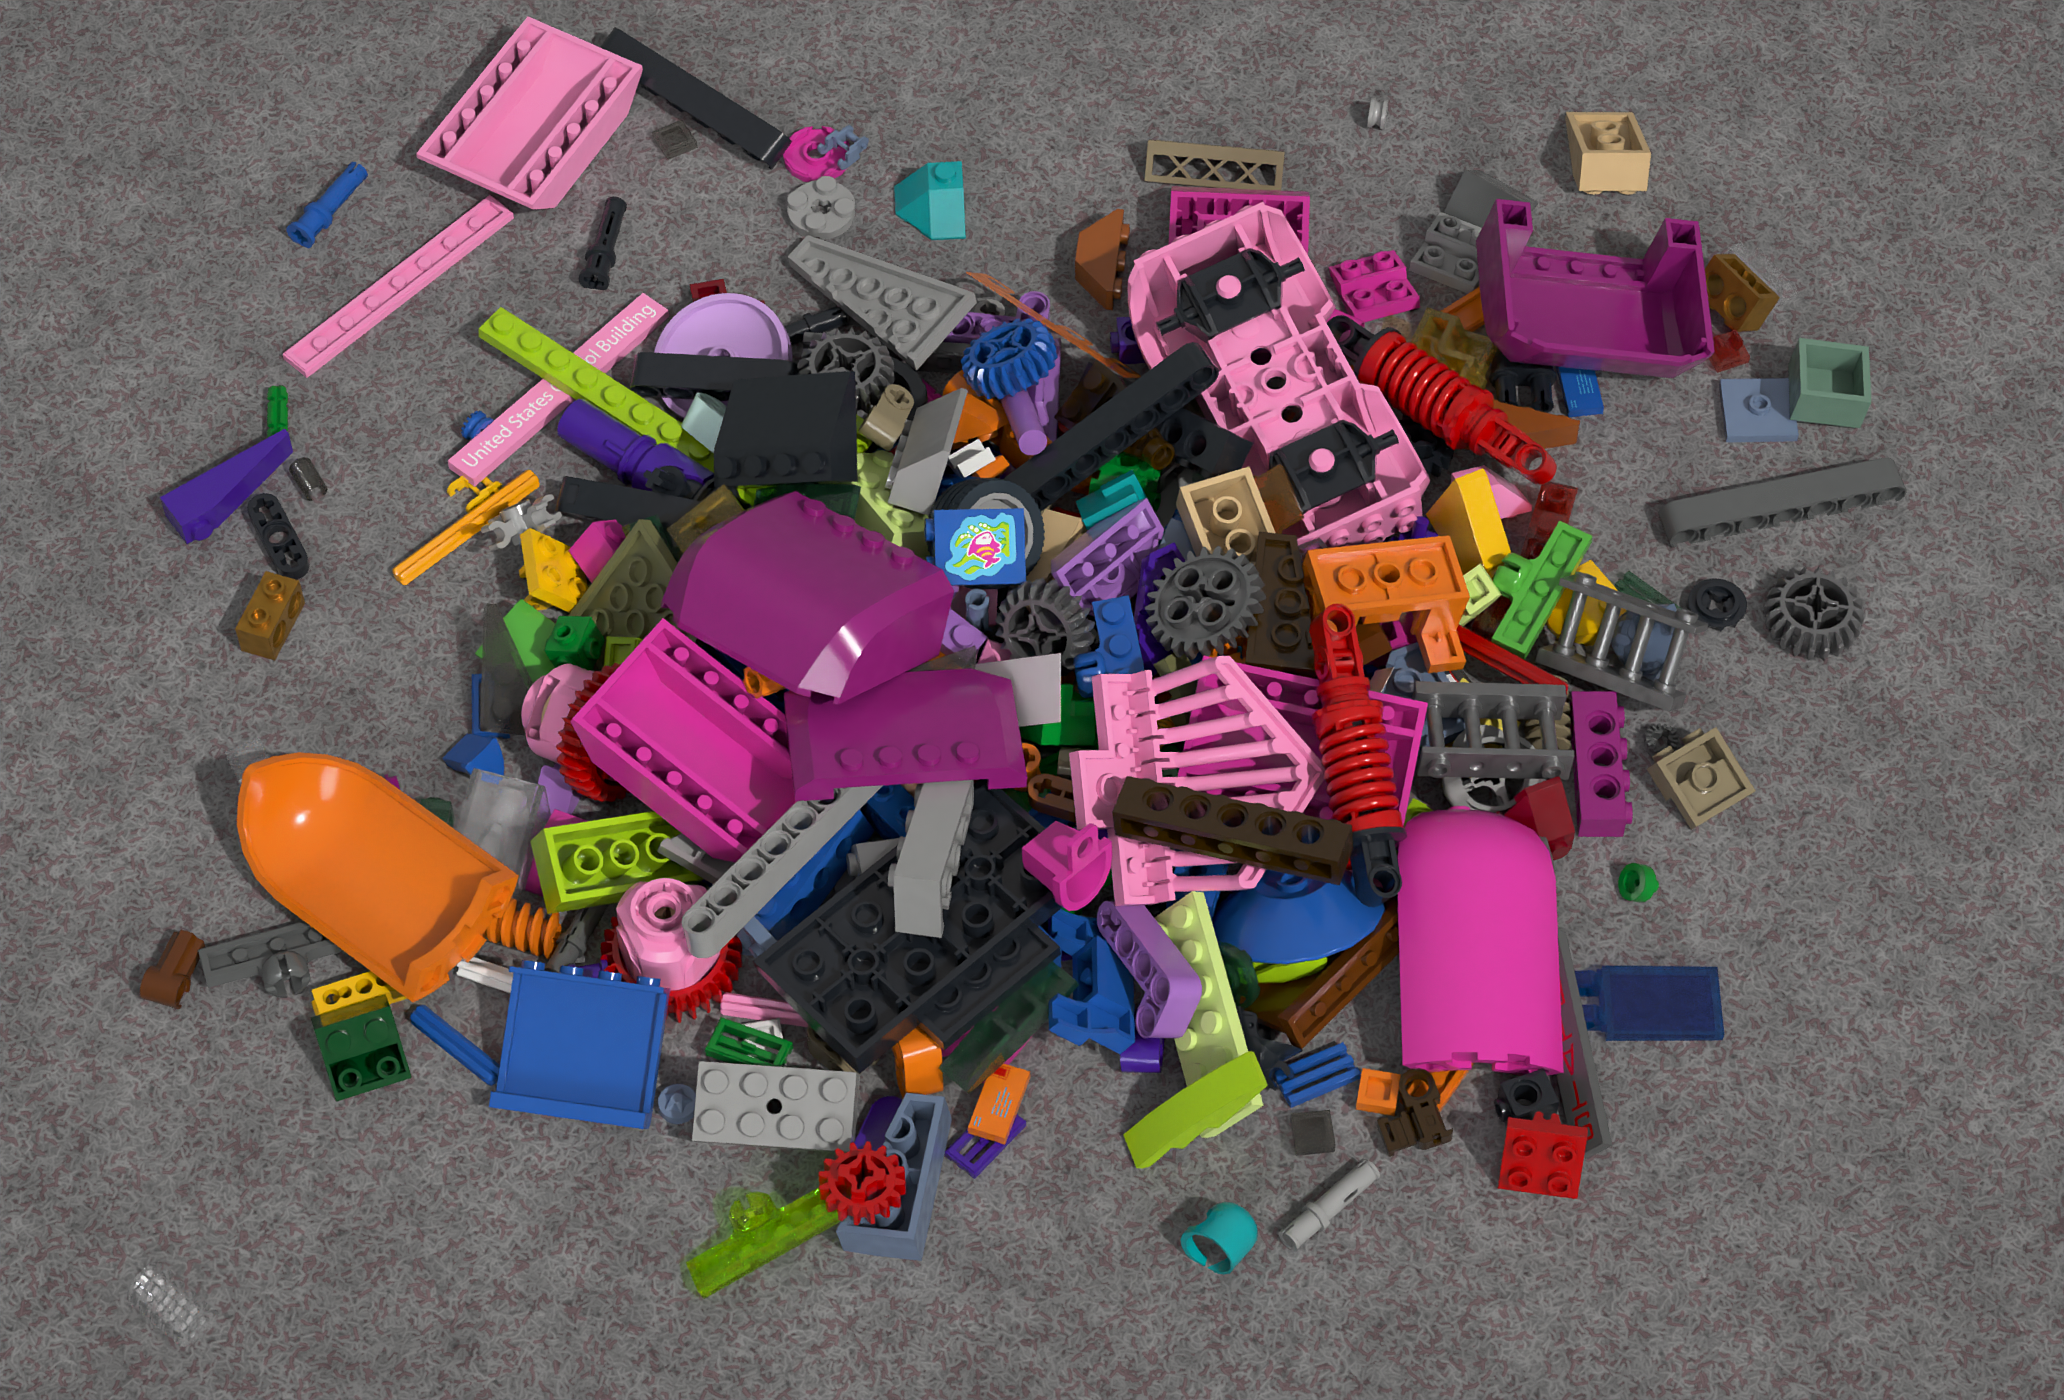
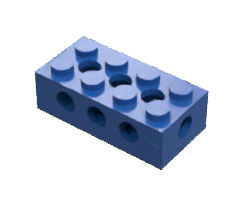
[754,809,874,941]

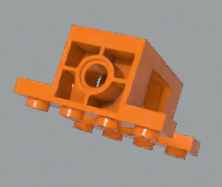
[1299,535,1470,673]

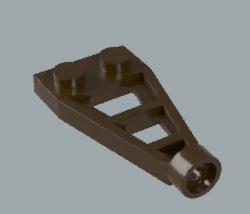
[1054,360,1175,470]

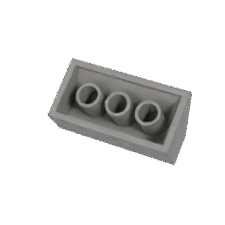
[885,388,968,515]

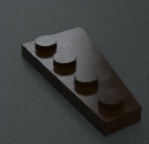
[1245,532,1317,677]

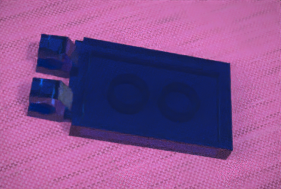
[1575,966,1724,1041]

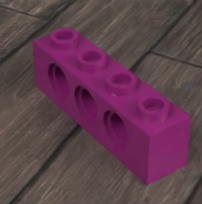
[1569,691,1633,837]

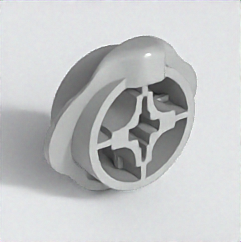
[1441,725,1539,815]

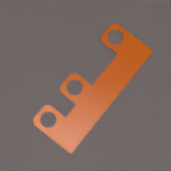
[966,272,1141,378]

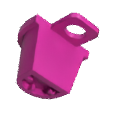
[1022,821,1112,911]

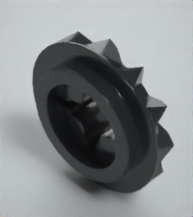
[1687,578,1747,632]

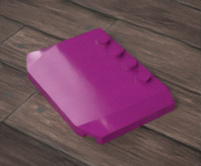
[784,668,1027,801]

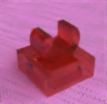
[1709,329,1750,373]

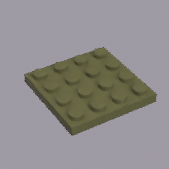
[568,519,705,672]

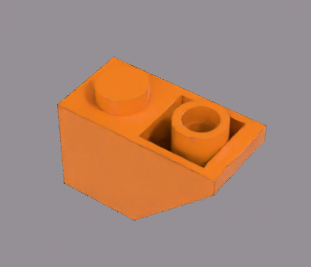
[933,392,1009,450]

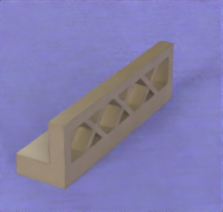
[1144,139,1285,191]

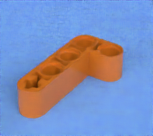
[891,1026,943,1098]

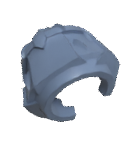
[1611,603,1677,681]

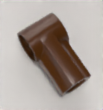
[140,930,206,1009]

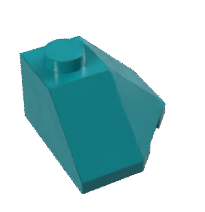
[894,161,966,240]

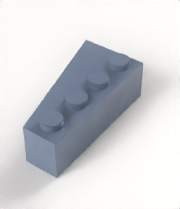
[836,1093,952,1261]

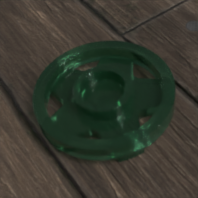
[1218,941,1261,1010]

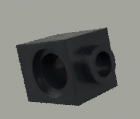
[1494,1068,1559,1122]

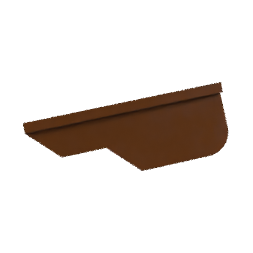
[1237,889,1399,1049]

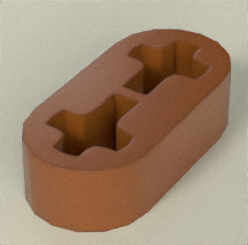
[1028,774,1076,823]

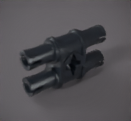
[1488,343,1556,413]

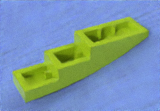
[1123,1051,1268,1169]

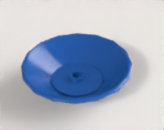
[1212,869,1385,964]

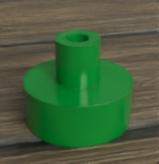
[1618,863,1659,903]

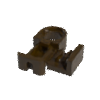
[1377,1068,1453,1157]

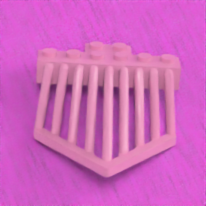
[1069,656,1325,906]

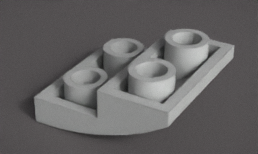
[1409,212,1482,294]

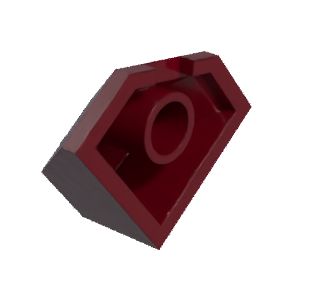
[1496,776,1575,861]

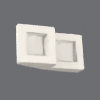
[947,439,996,479]

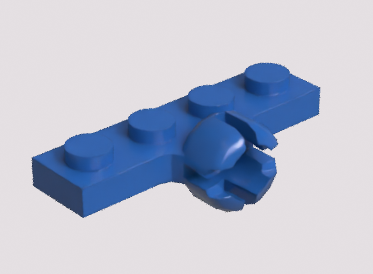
[1073,595,1144,698]

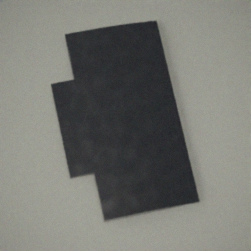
[753,779,1062,1074]

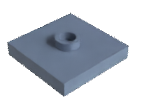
[1719,378,1799,442]

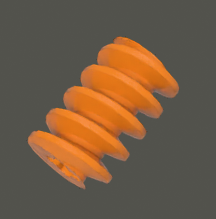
[482,898,561,959]

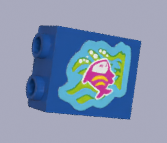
[924,508,1026,586]

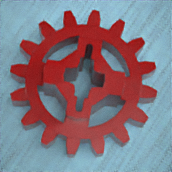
[818,1141,906,1225]

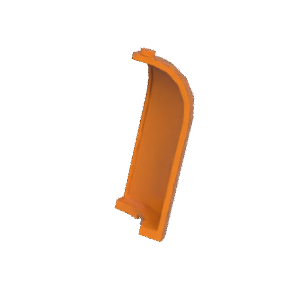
[237,752,519,1002]

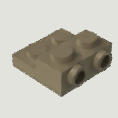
[1647,727,1756,830]

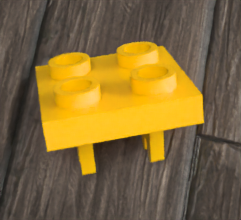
[519,528,588,613]

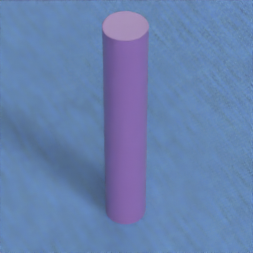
[1000,390,1047,455]

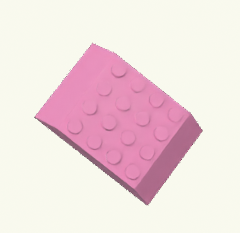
[416,16,643,210]

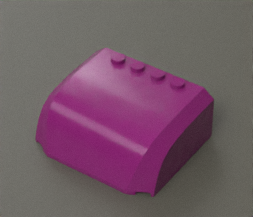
[1476,199,1715,379]
[661,491,954,705]

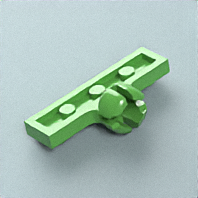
[1492,521,1593,660]

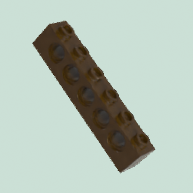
[1112,776,1353,885]

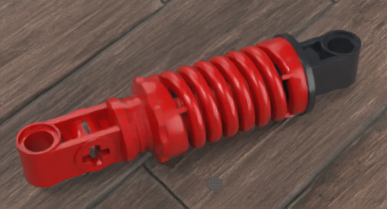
[1327,315,1557,485]
[1309,603,1407,907]

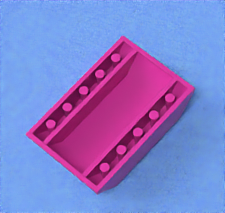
[571,618,797,863]
[1177,655,1428,850]

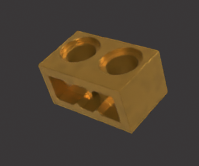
[1705,254,1780,332]
[235,571,305,661]

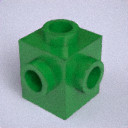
[544,616,605,671]

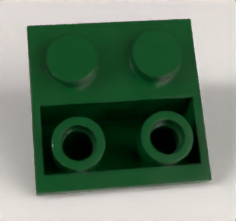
[311,994,412,1102]

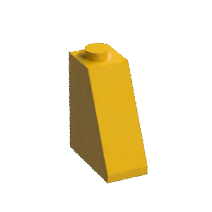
[1425,468,1511,581]

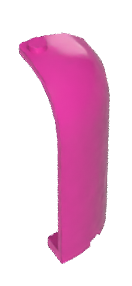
[1398,806,1564,1076]

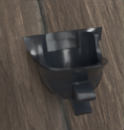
[1236,1006,1303,1091]

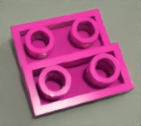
[1329,250,1420,322]

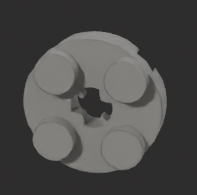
[787,176,856,239]

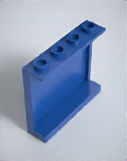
[489,960,670,1129]

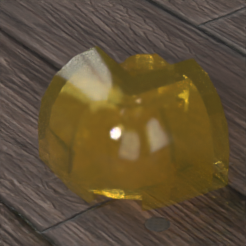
[1411,307,1498,389]

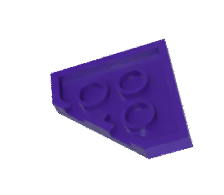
[1134,543,1189,677]

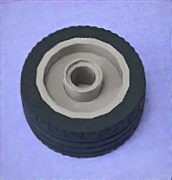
[926,478,1045,589]

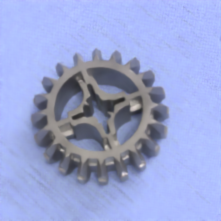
[797,328,894,414]
[1764,567,1865,661]
[995,578,1096,677]

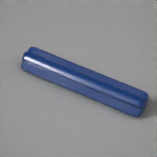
[410,1005,500,1086]

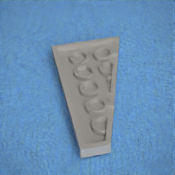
[788,235,977,371]

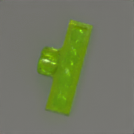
[686,1187,841,1299]

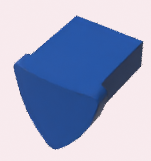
[442,733,504,783]

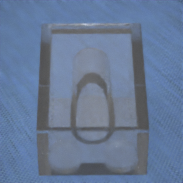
[456,768,551,898]

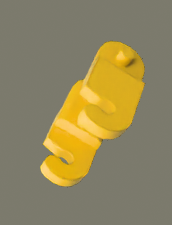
[447,476,502,513]

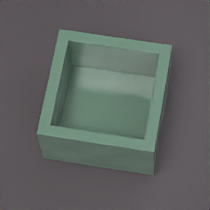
[1788,338,1871,428]

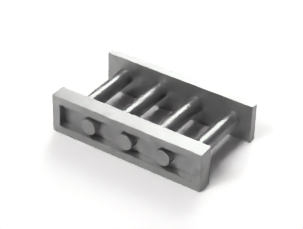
[1535,572,1708,712]
[1412,681,1574,780]

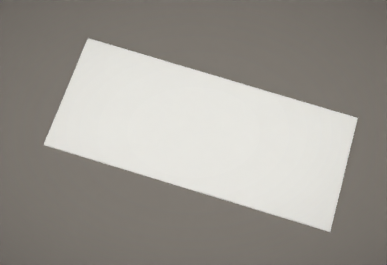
[971,653,1061,727]

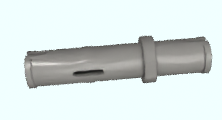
[1278,1159,1380,1251]

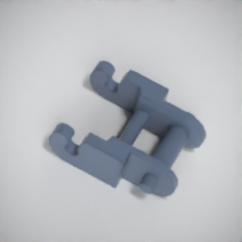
[817,125,869,170]

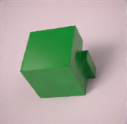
[1019,684,1096,745]

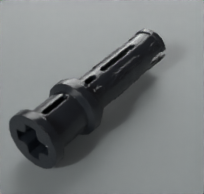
[578,196,627,290]

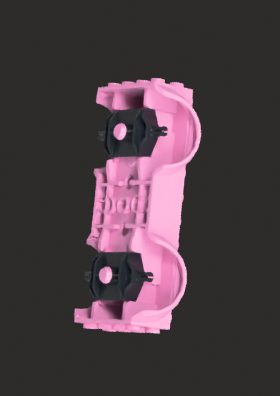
[1128,202,1430,552]

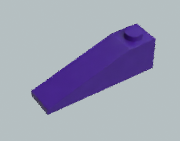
[160,429,293,544]

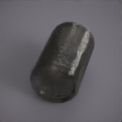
[289,457,328,501]

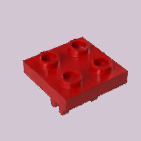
[1498,1111,1588,1199]

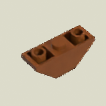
[1075,209,1130,310]

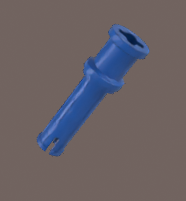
[287,162,368,248]

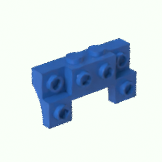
[1048,909,1135,1054]

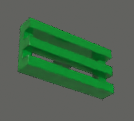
[705,1017,793,1067]

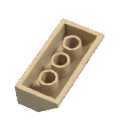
[1176,466,1275,630]

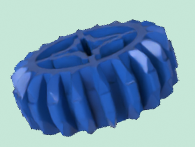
[960,318,1058,400]

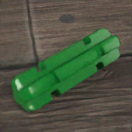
[267,385,288,438]

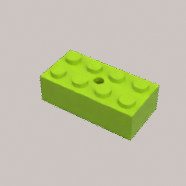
[530,811,703,914]

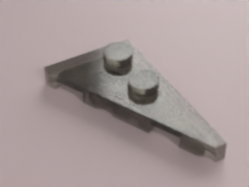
[480,603,533,736]

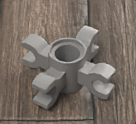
[481,494,562,551]

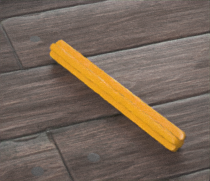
[392,470,540,585]

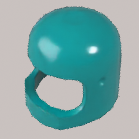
[1180,1202,1258,1275]

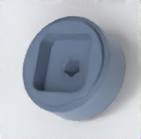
[658,1084,696,1124]

